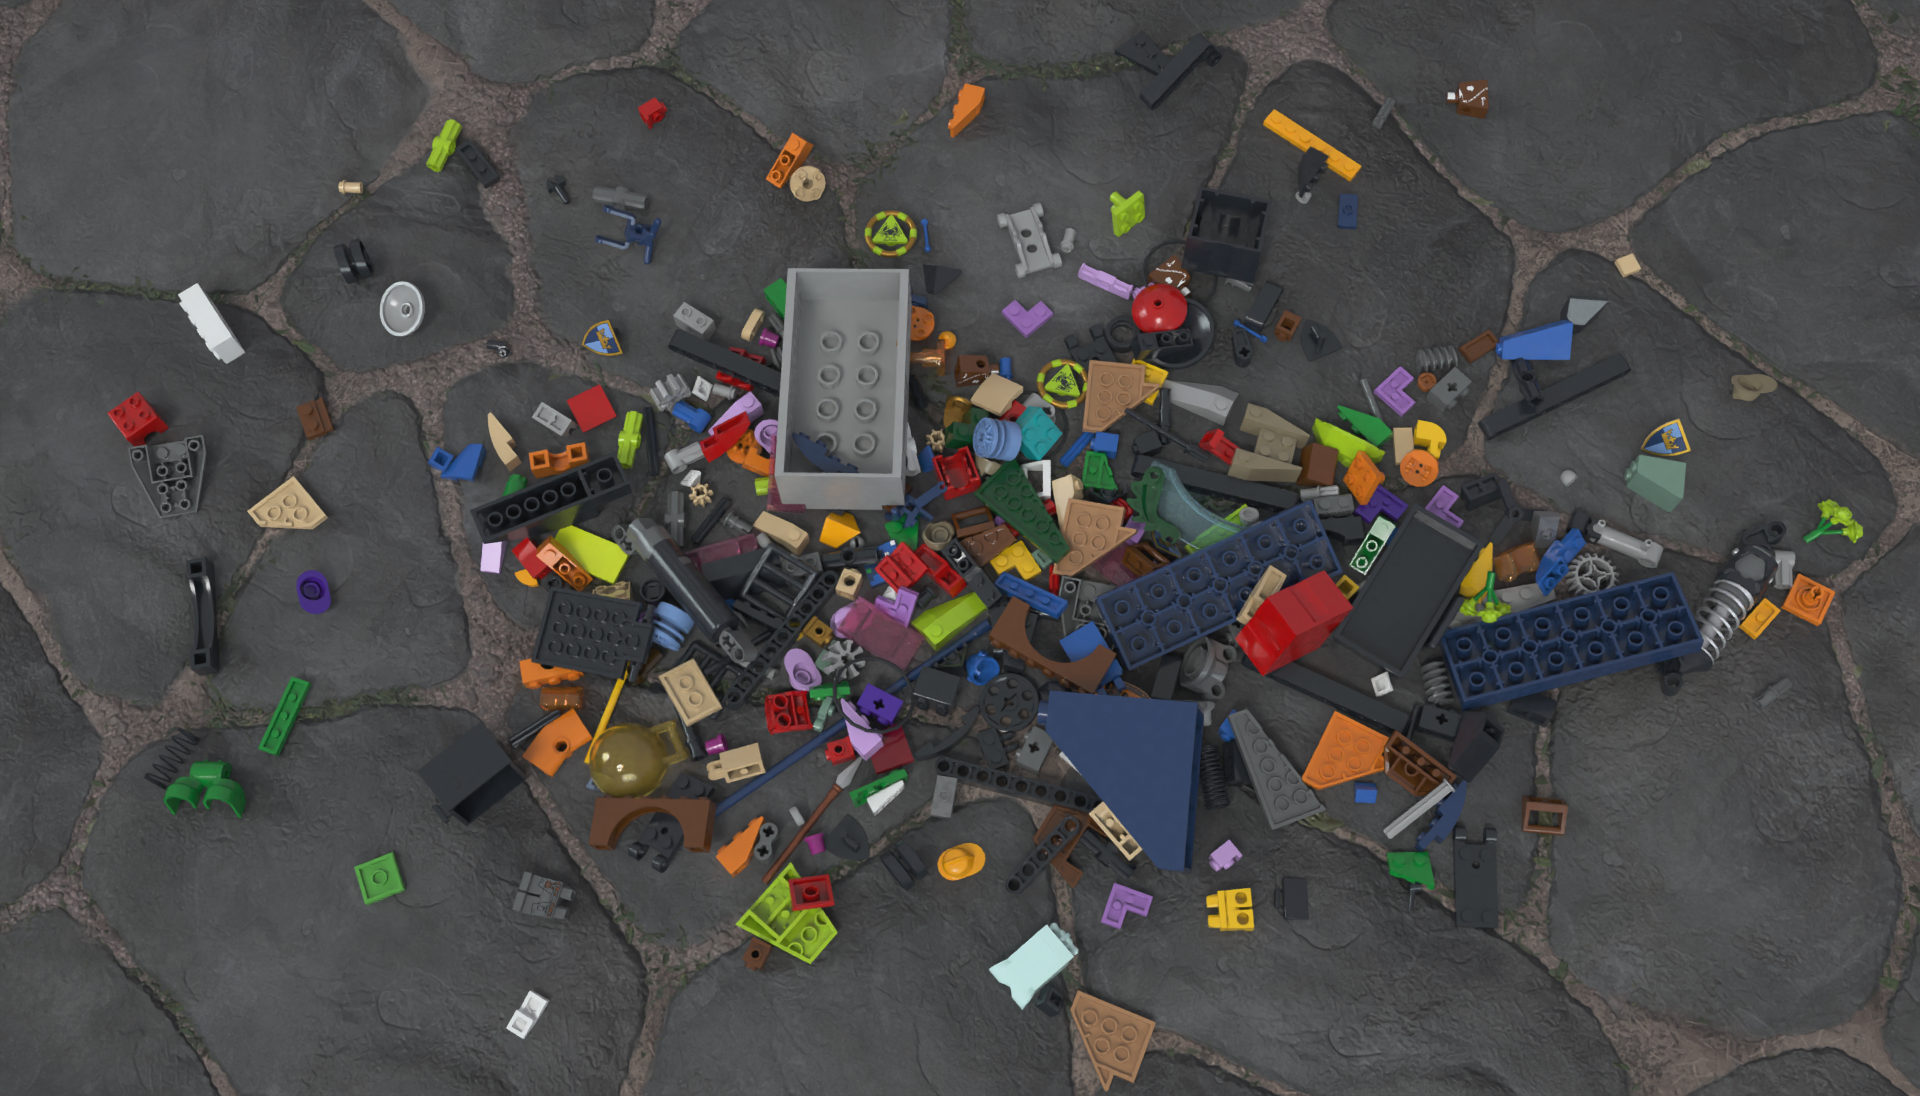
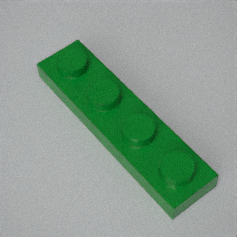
[258,676,312,756]

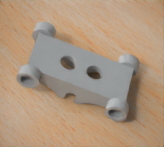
[996,202,1062,279]

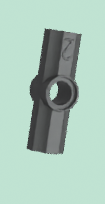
[593,186,649,212]
[665,491,686,548]

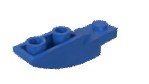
[1536,528,1586,596]

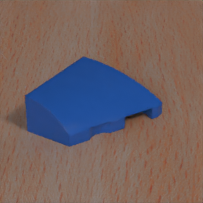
[441,444,486,481]

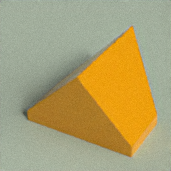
[819,513,861,549]

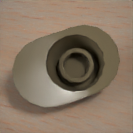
[1731,374,1777,401]
[974,453,1006,476]

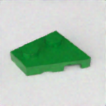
[1082,451,1118,493]
[884,515,919,551]
[809,680,850,700]
[1386,852,1435,890]

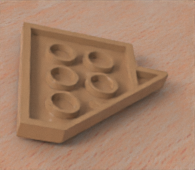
[1082,360,1160,433]
[1053,498,1138,578]
[1070,990,1156,1092]

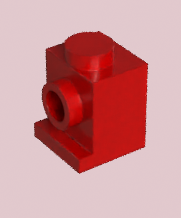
[638,97,667,129]
[824,736,856,766]

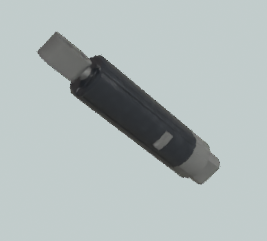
[612,518,757,663]

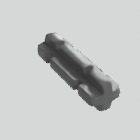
[1372,97,1395,129]

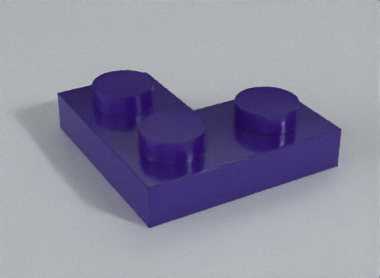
[1354,485,1409,524]

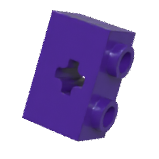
[857,683,903,726]

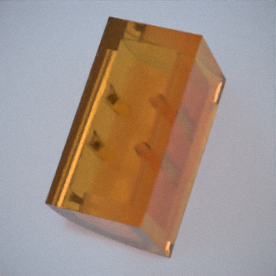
[539,686,584,711]

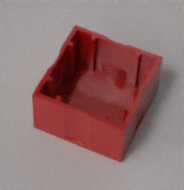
[1235,570,1353,676]

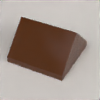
[1296,442,1339,487]

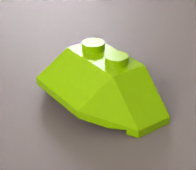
[1312,418,1385,468]

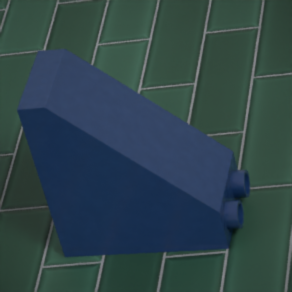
[1038,691,1204,874]

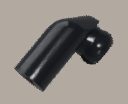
[486,340,510,358]

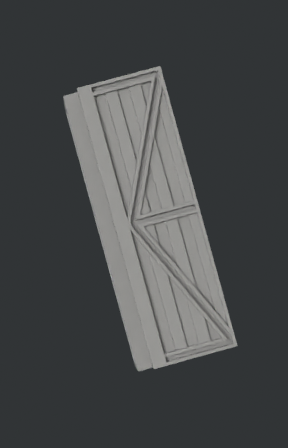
[774,268,912,510]

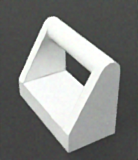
[1020,460,1051,502]

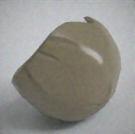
[922,521,955,551]

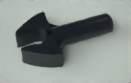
[547,175,570,205]

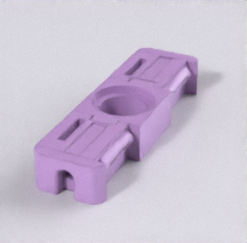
[1078,263,1133,300]

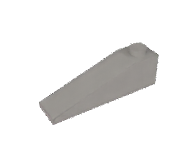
[1157,380,1239,426]

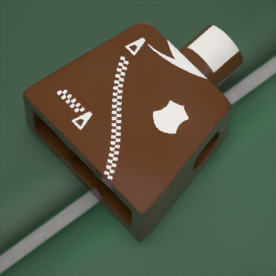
[1446,80,1489,119]
[1147,254,1192,298]
[954,355,999,387]

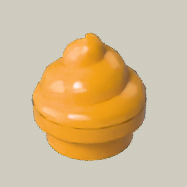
[938,331,956,350]

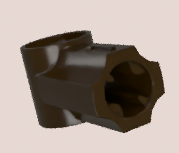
[627,646,664,684]

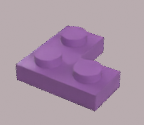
[1002,300,1053,338]
[1374,366,1416,417]
[1425,485,1464,528]
[872,586,919,629]
[1101,883,1153,929]

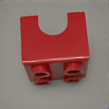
[107,391,169,447]
[932,446,981,501]

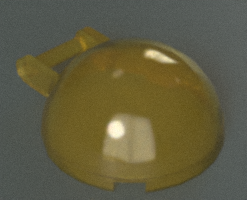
[589,720,689,798]

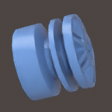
[973,418,1022,461]
[653,602,695,651]

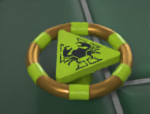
[864,210,917,258]
[1036,359,1088,409]

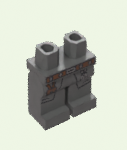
[512,872,576,921]

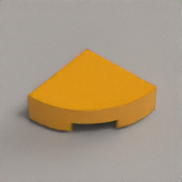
[515,569,539,587]

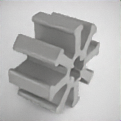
[650,374,692,411]
[822,640,865,681]

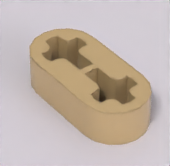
[741,308,765,342]

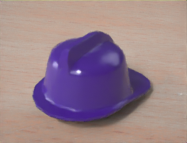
[296,570,331,614]

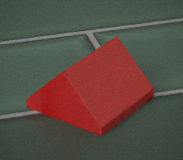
[788,874,834,912]

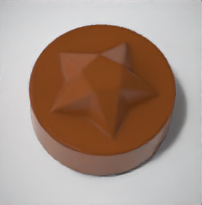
[1417,372,1437,392]

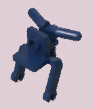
[595,204,662,265]
[885,481,947,530]

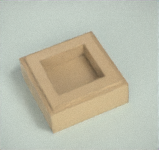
[1614,253,1641,278]

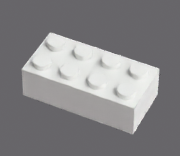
[178,283,246,364]

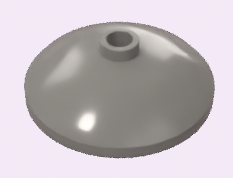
[380,281,425,337]

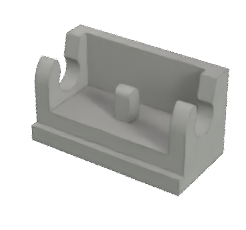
[532,402,578,437]

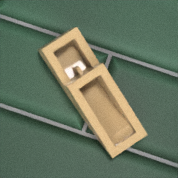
[488,412,522,471]
[1236,565,1287,625]

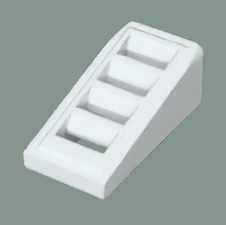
[867,780,905,816]

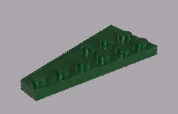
[974,458,1070,564]

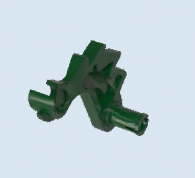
[1126,466,1181,545]

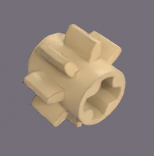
[926,429,945,453]
[689,483,713,507]

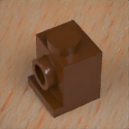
[1274,310,1302,342]
[742,937,774,971]

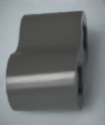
[754,823,780,864]

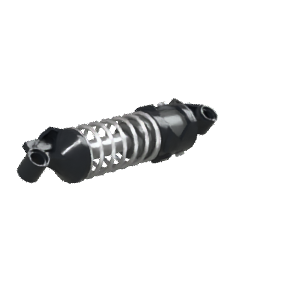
[1656,521,1787,696]

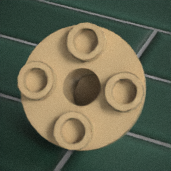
[790,166,825,201]

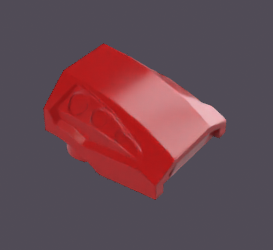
[764,690,813,735]

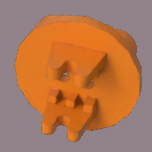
[911,306,935,341]
[726,429,763,464]
[1400,449,1439,487]

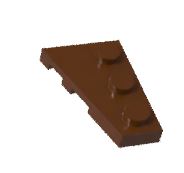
[960,524,1017,568]

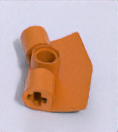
[522,709,593,777]

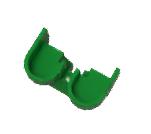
[163,759,246,818]

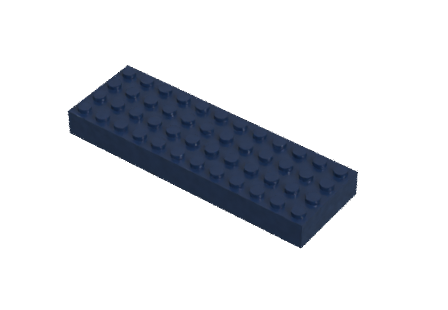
[1093,500,1343,670]
[1439,572,1704,711]

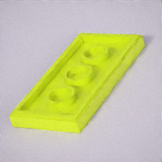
[555,525,630,585]

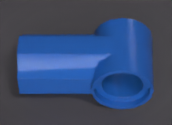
[672,400,712,433]

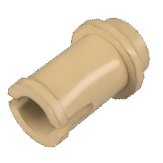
[339,180,363,194]

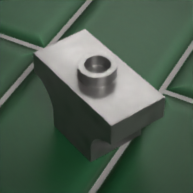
[1531,511,1560,548]
[931,775,957,819]

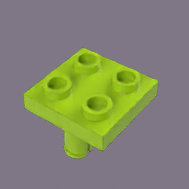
[1110,191,1146,237]

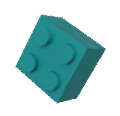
[1015,406,1063,461]

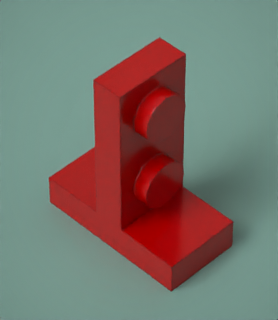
[1198,429,1241,465]

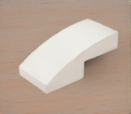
[506,990,549,1039]

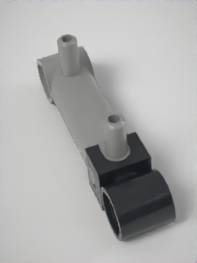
[1566,511,1663,568]

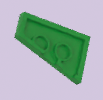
[849,769,908,808]

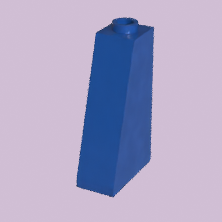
[1495,320,1573,360]

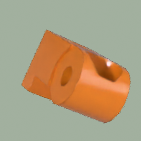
[741,447,775,477]

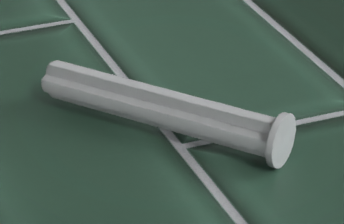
[1383,779,1455,839]

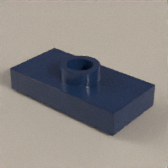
[1337,193,1358,230]

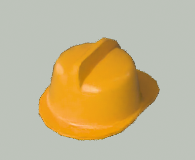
[938,843,985,881]

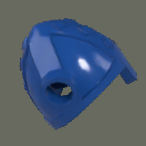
[965,650,1000,685]

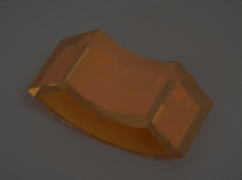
[1492,541,1541,582]

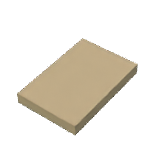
[659,658,722,727]

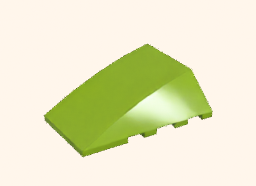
[735,862,838,964]

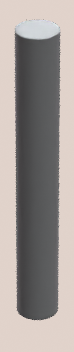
[1360,378,1385,424]

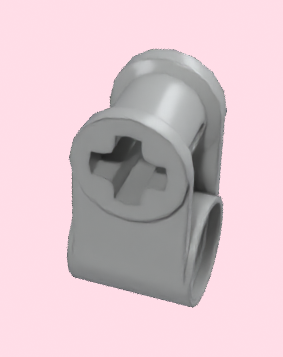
[1022,393,1056,423]

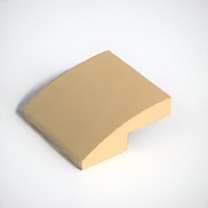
[971,373,1023,416]

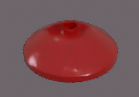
[1132,284,1187,333]

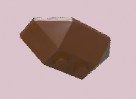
[1384,730,1457,796]

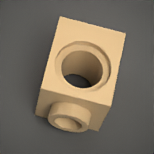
[835,568,863,601]

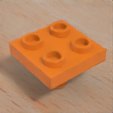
[1343,451,1385,505]
[1781,573,1835,626]

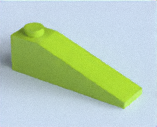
[911,592,988,652]

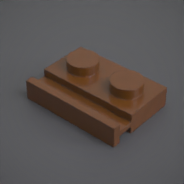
[296,397,335,441]

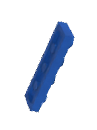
[995,572,1068,619]

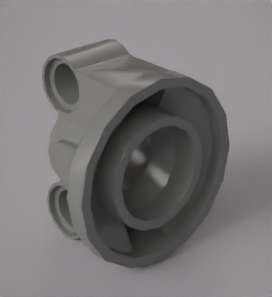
[1178,636,1237,701]

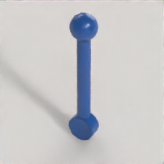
[921,219,931,252]
[1233,320,1268,343]

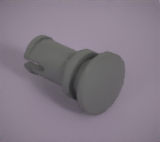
[1224,278,1254,293]
[723,510,754,537]

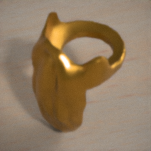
[943,394,973,428]

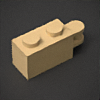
[706,743,766,783]

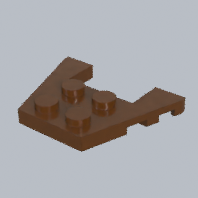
[1033,805,1107,889]

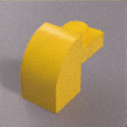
[1413,420,1446,460]

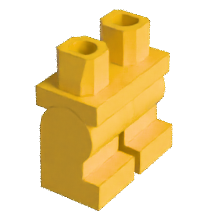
[1206,888,1254,931]

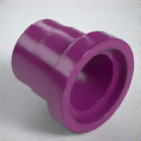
[759,328,780,348]
[705,733,728,755]
[804,832,826,855]

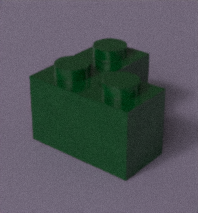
[945,407,989,452]

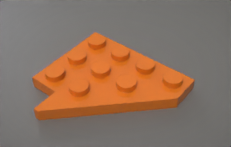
[1302,711,1389,790]

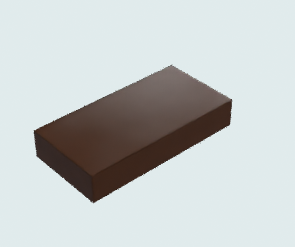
[1458,329,1499,364]

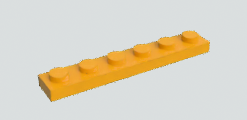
[1263,109,1362,182]

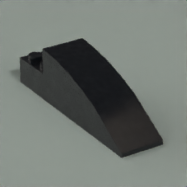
[470,452,632,544]

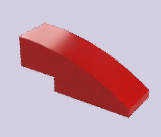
[699,411,751,462]
[915,543,967,598]

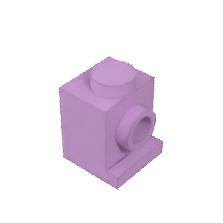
[1209,840,1242,872]

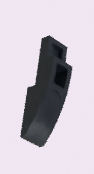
[941,538,1004,610]

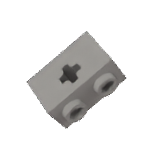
[673,302,716,341]

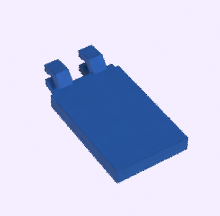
[1059,621,1126,695]

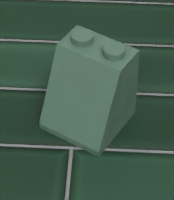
[1624,455,1686,512]

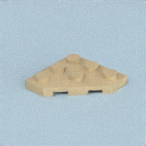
[247,476,328,530]

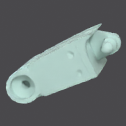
[989,923,1079,1010]

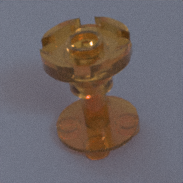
[896,339,945,376]

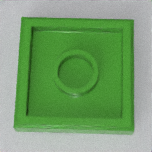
[354,852,406,905]

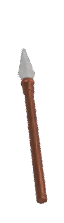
[761,756,863,885]

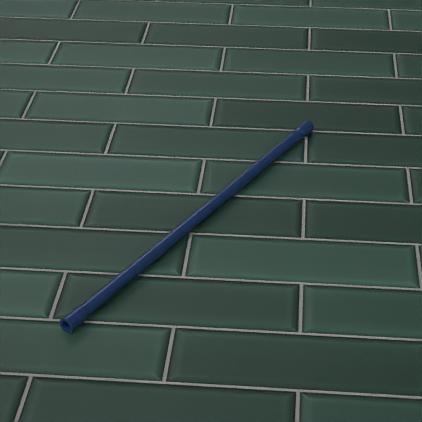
[715,619,992,818]

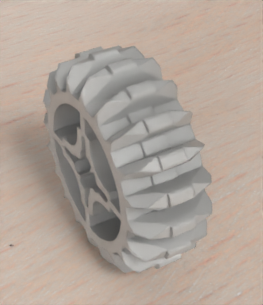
[1565,552,1620,597]

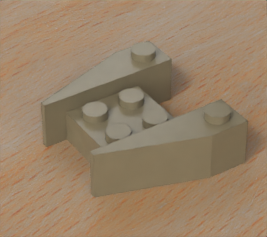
[1228,403,1310,482]

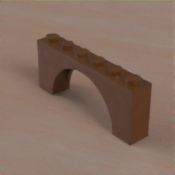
[989,596,1116,694]
[589,795,716,853]

